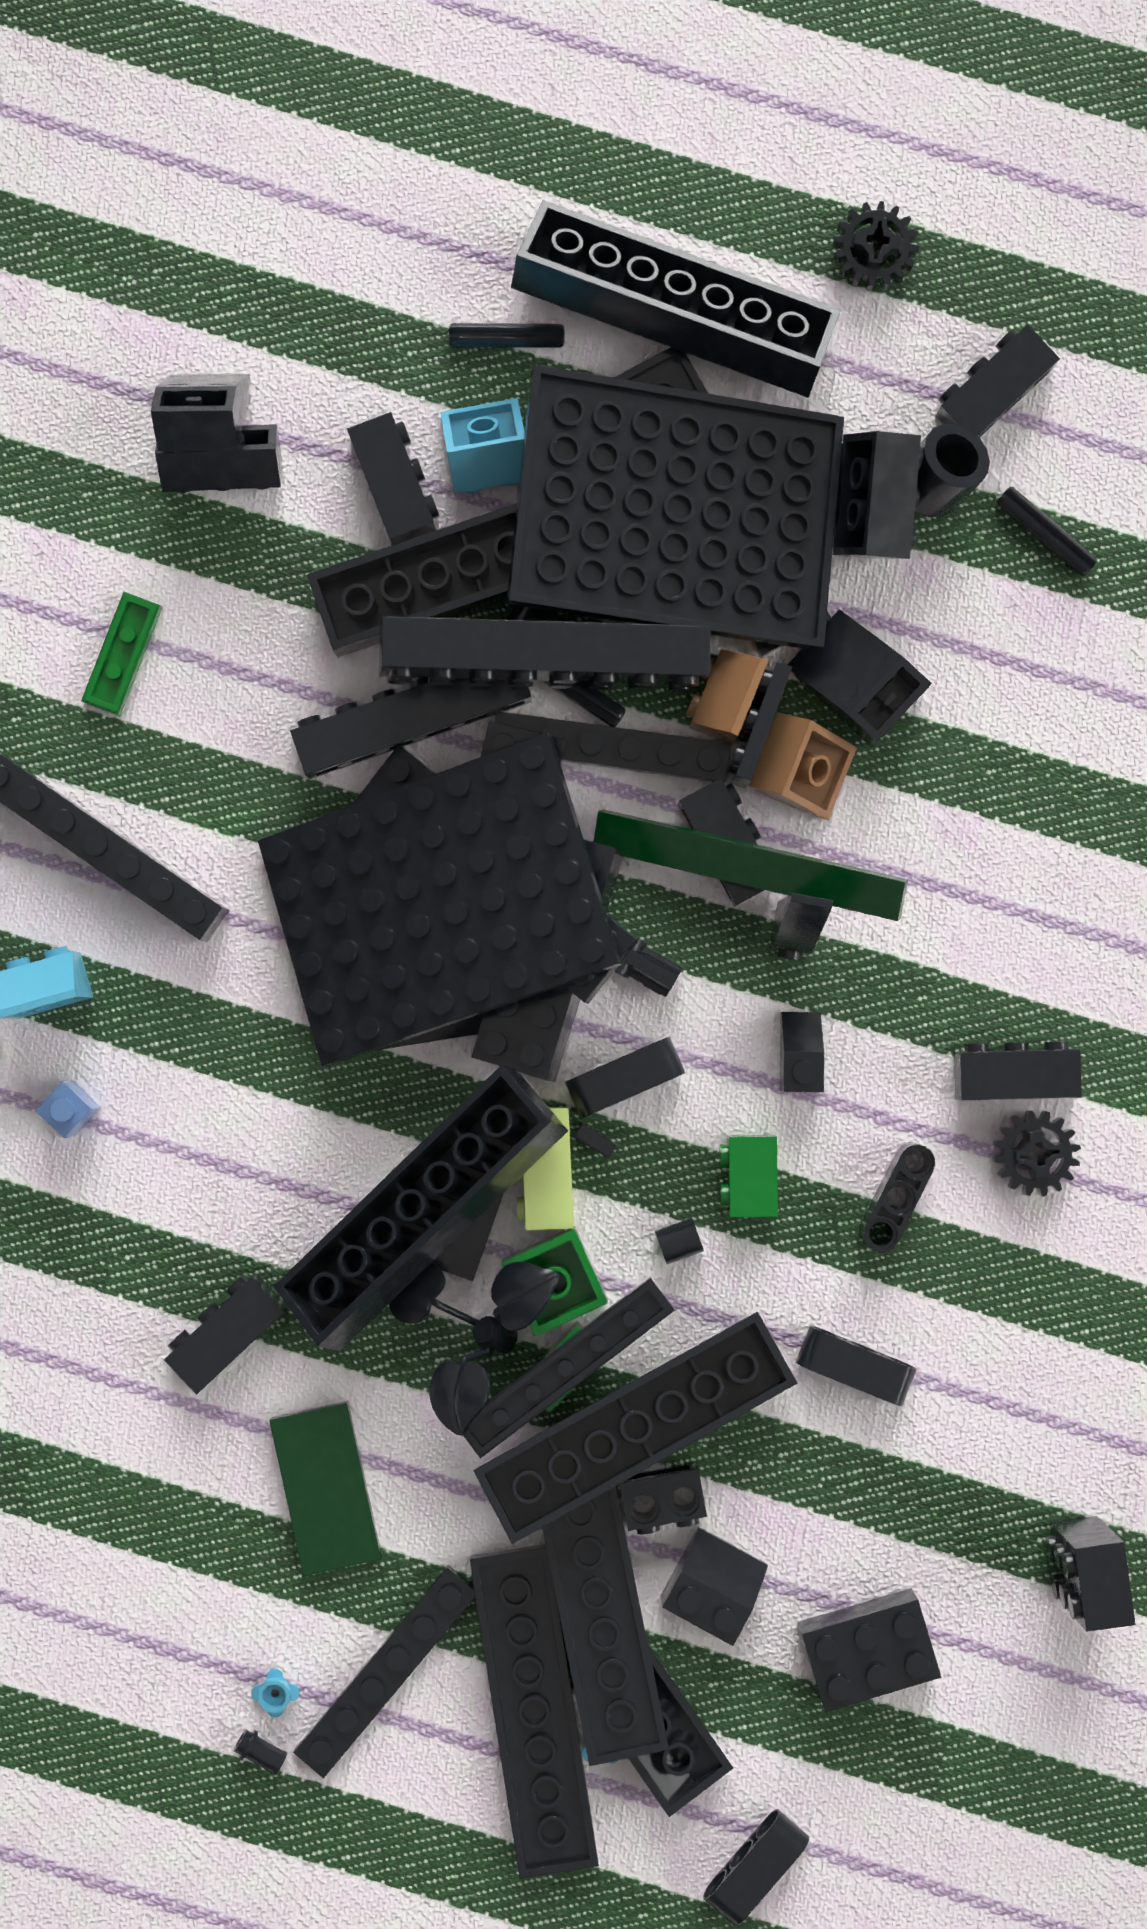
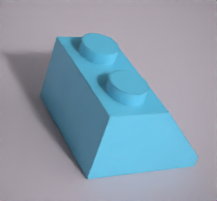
[440,398,525,494]
[0,946,93,1019]

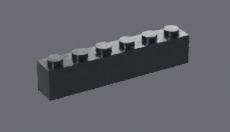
[290,678,532,780]

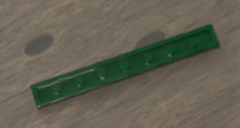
[593,809,908,921]

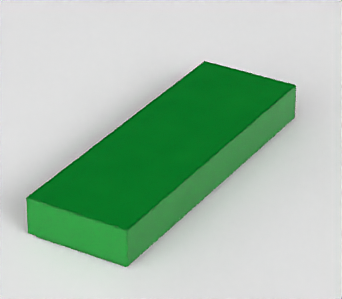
[81,591,163,717]

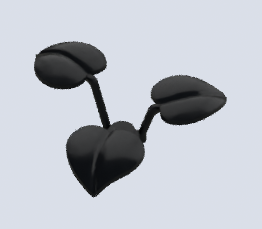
[389,1262,560,1436]

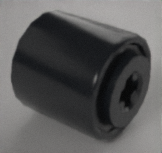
[915,423,990,517]

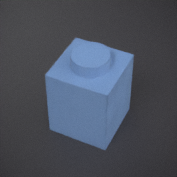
[35,1081,101,1138]

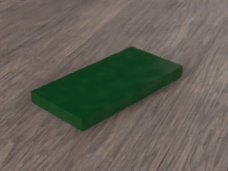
[269,1401,382,1576]

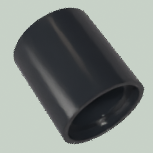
[655,1218,704,1265]

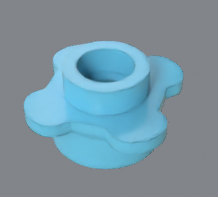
[251,1668,300,1717]

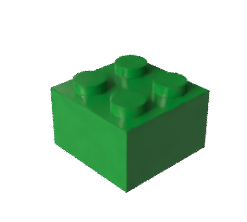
[501,1226,608,1337]

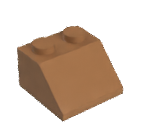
[686,649,768,745]
[748,712,857,820]

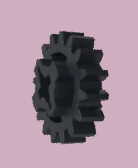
[832,201,919,291]
[992,1110,1081,1197]

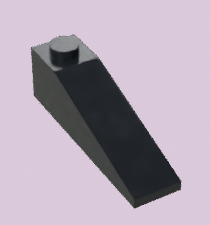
[769,893,833,961]

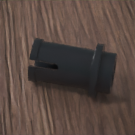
[233,1729,288,1776]

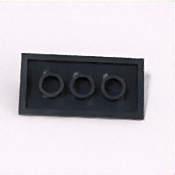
[628,1646,733,1817]

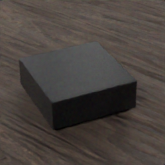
[575,1123,617,1158]

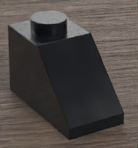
[780,1012,824,1092]

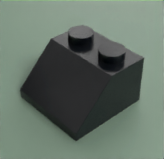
[660,1526,768,1646]

